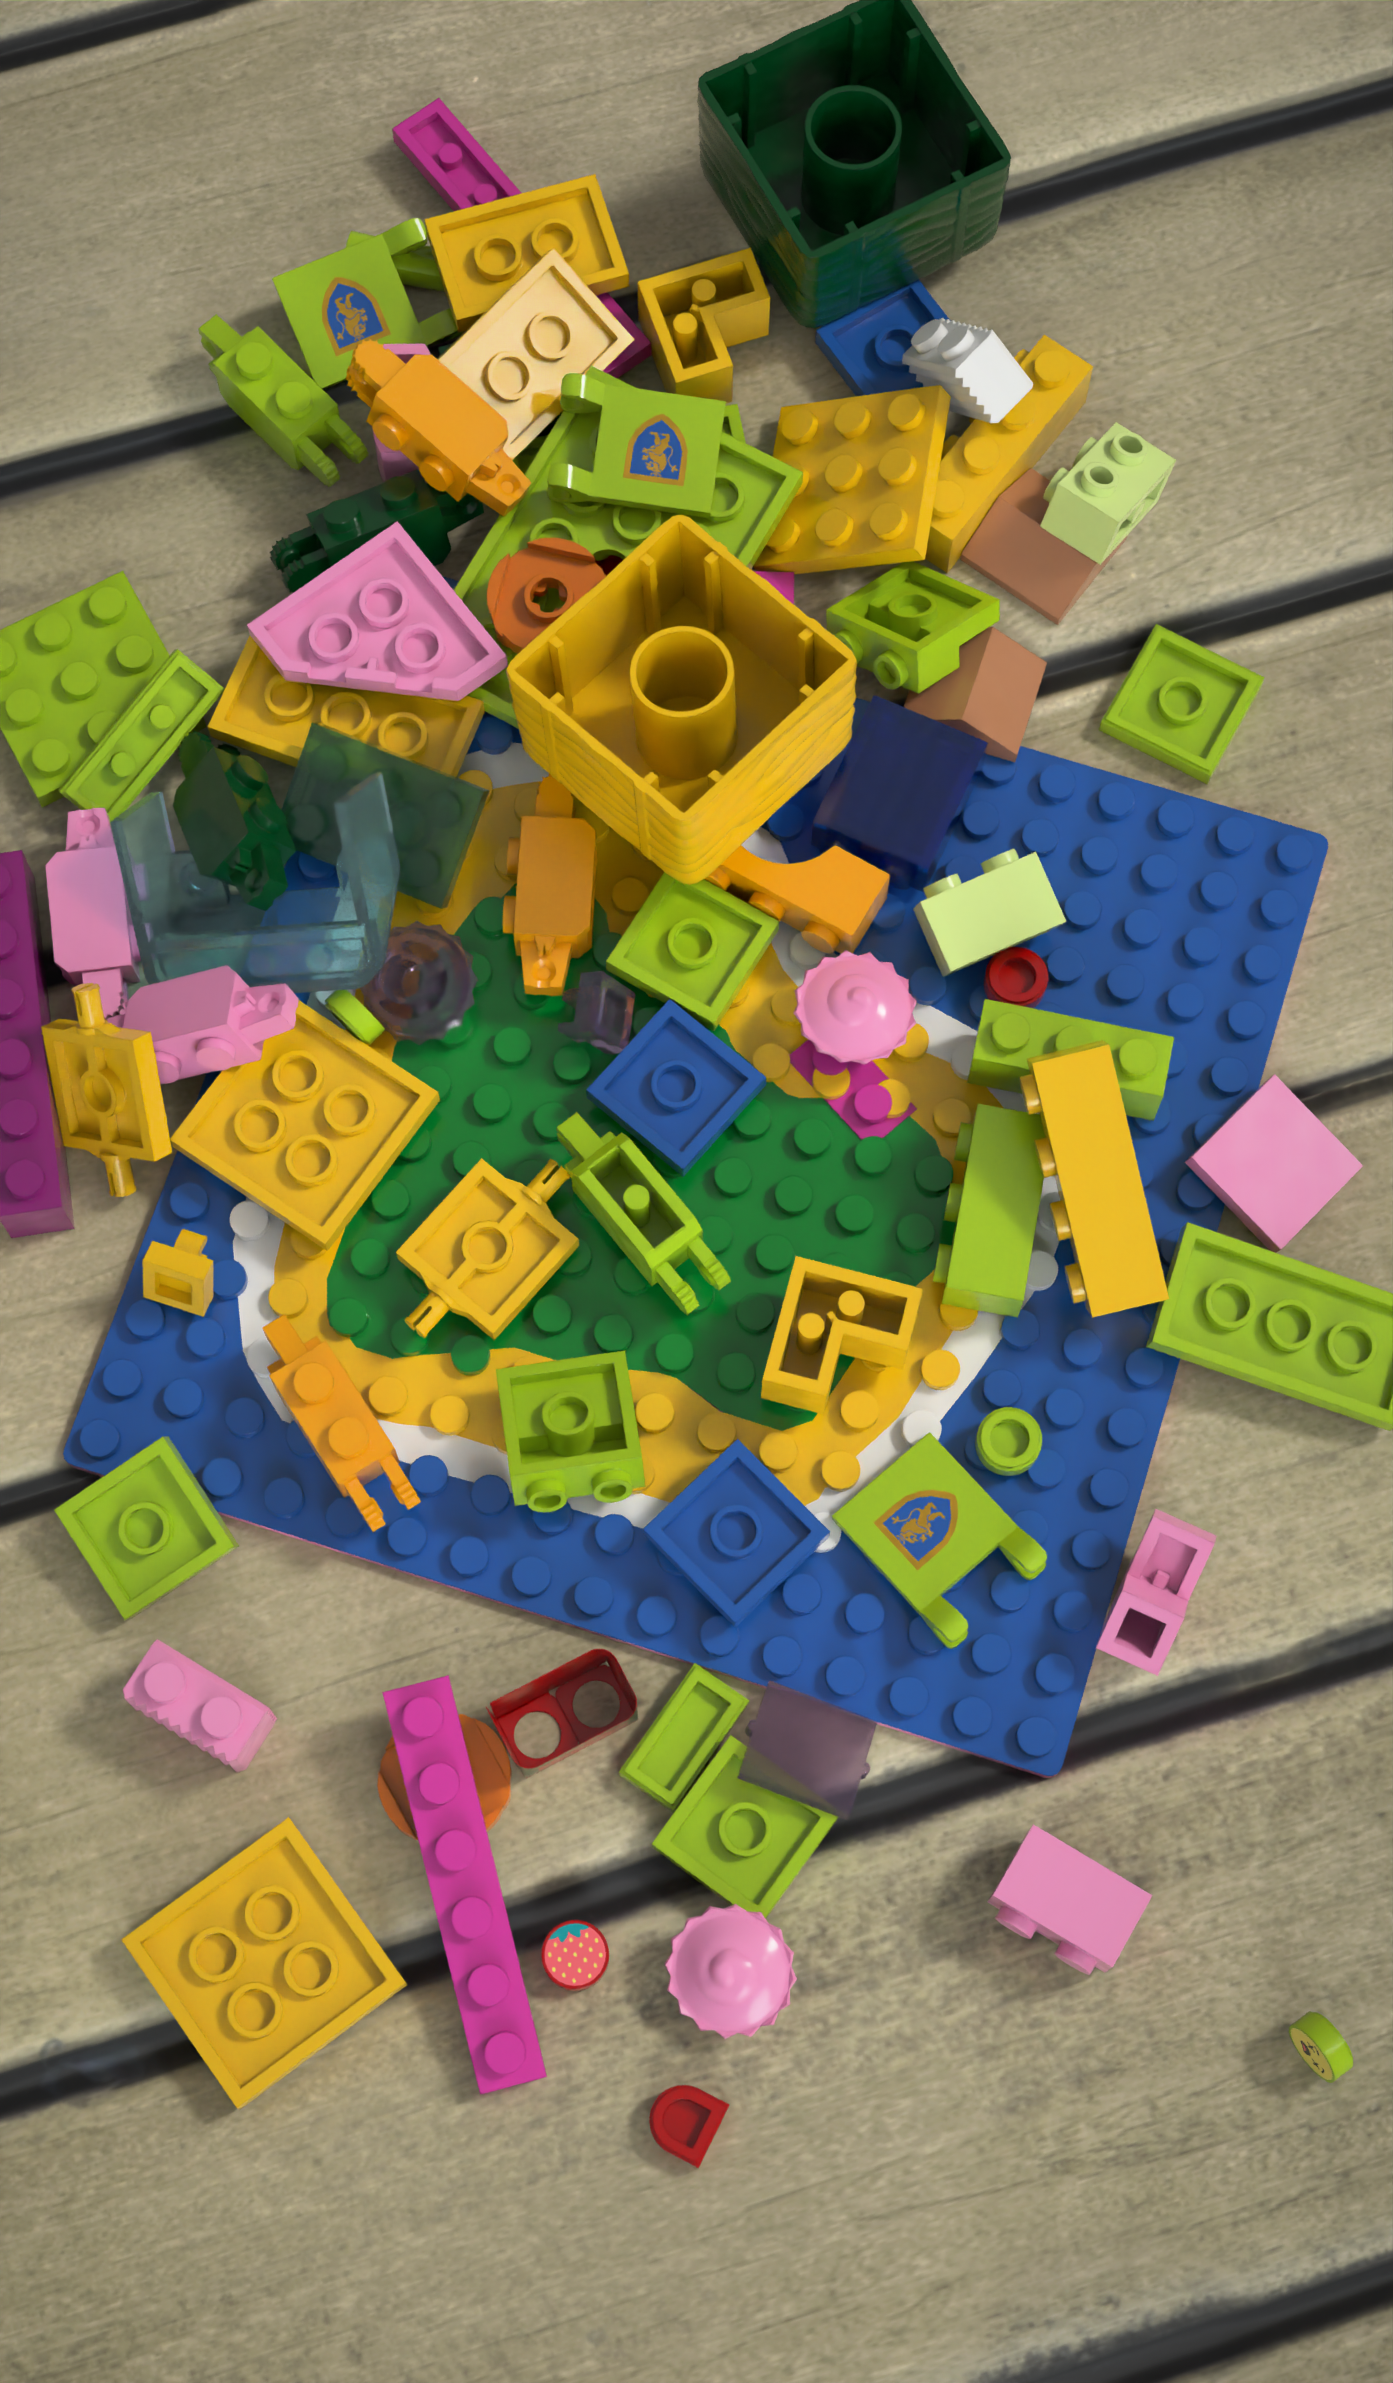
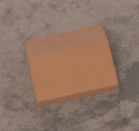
[960,468,1128,625]
[897,627,1047,762]

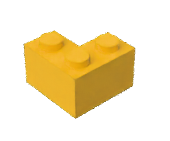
[637,248,770,403]
[761,1256,923,1414]

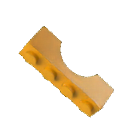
[705,845,890,954]

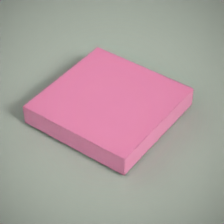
[1185,1074,1363,1253]

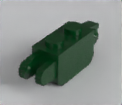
[270,469,484,593]
[172,731,297,911]

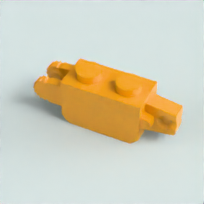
[345,339,531,516]
[503,774,598,996]
[262,1314,421,1532]

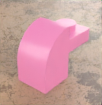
[1096,1509,1217,1676]

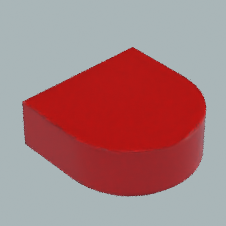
[649,2085,730,2169]

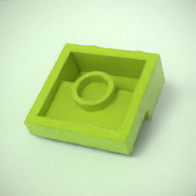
[826,561,1000,694]
[496,1350,645,1512]

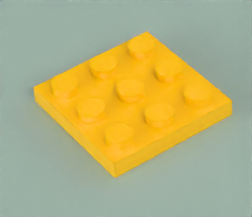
[753,385,951,575]
[170,1000,440,1251]
[121,1817,408,2110]

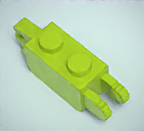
[198,314,369,487]
[556,1112,731,1315]

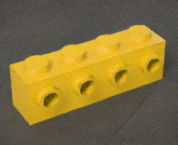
[925,334,1093,573]
[1019,1040,1169,1318]

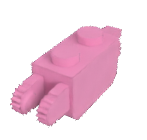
[45,808,148,1020]
[107,965,299,1085]

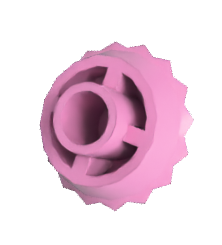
[793,950,917,1065]
[664,1904,797,2039]

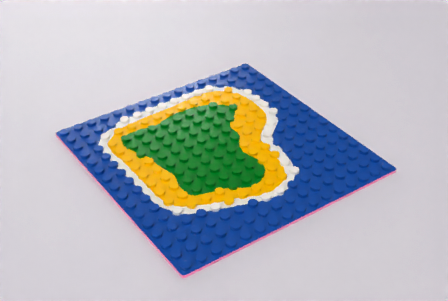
[63,576,1328,1778]

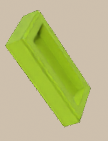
[619,1663,749,1813]

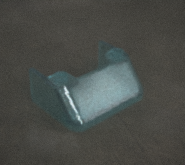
[110,773,400,993]

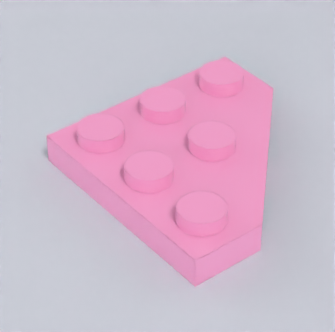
[247,521,508,701]

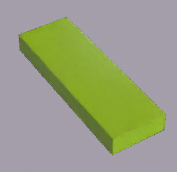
[58,649,225,827]

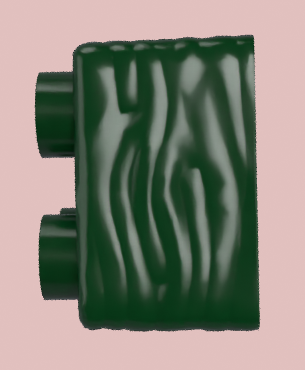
[697,0,1011,328]

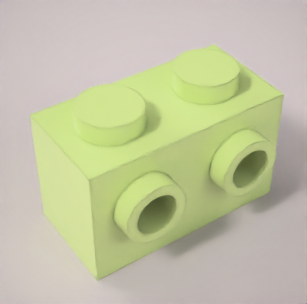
[1040,422,1176,565]
[913,849,1066,977]

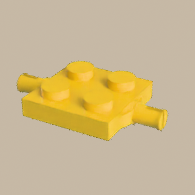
[41,983,172,1197]
[396,1158,579,1340]

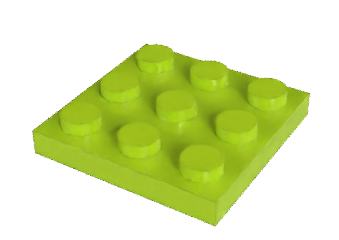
[0,571,207,808]

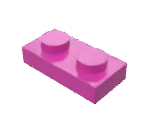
[789,1039,917,1140]

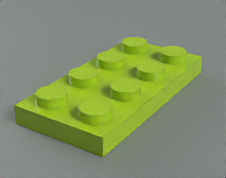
[1146,1222,1393,1431]

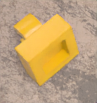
[142,1229,213,1317]

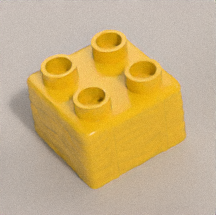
[506,514,857,885]

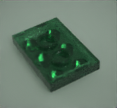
[281,722,490,909]

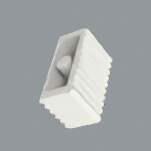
[902,318,1033,423]

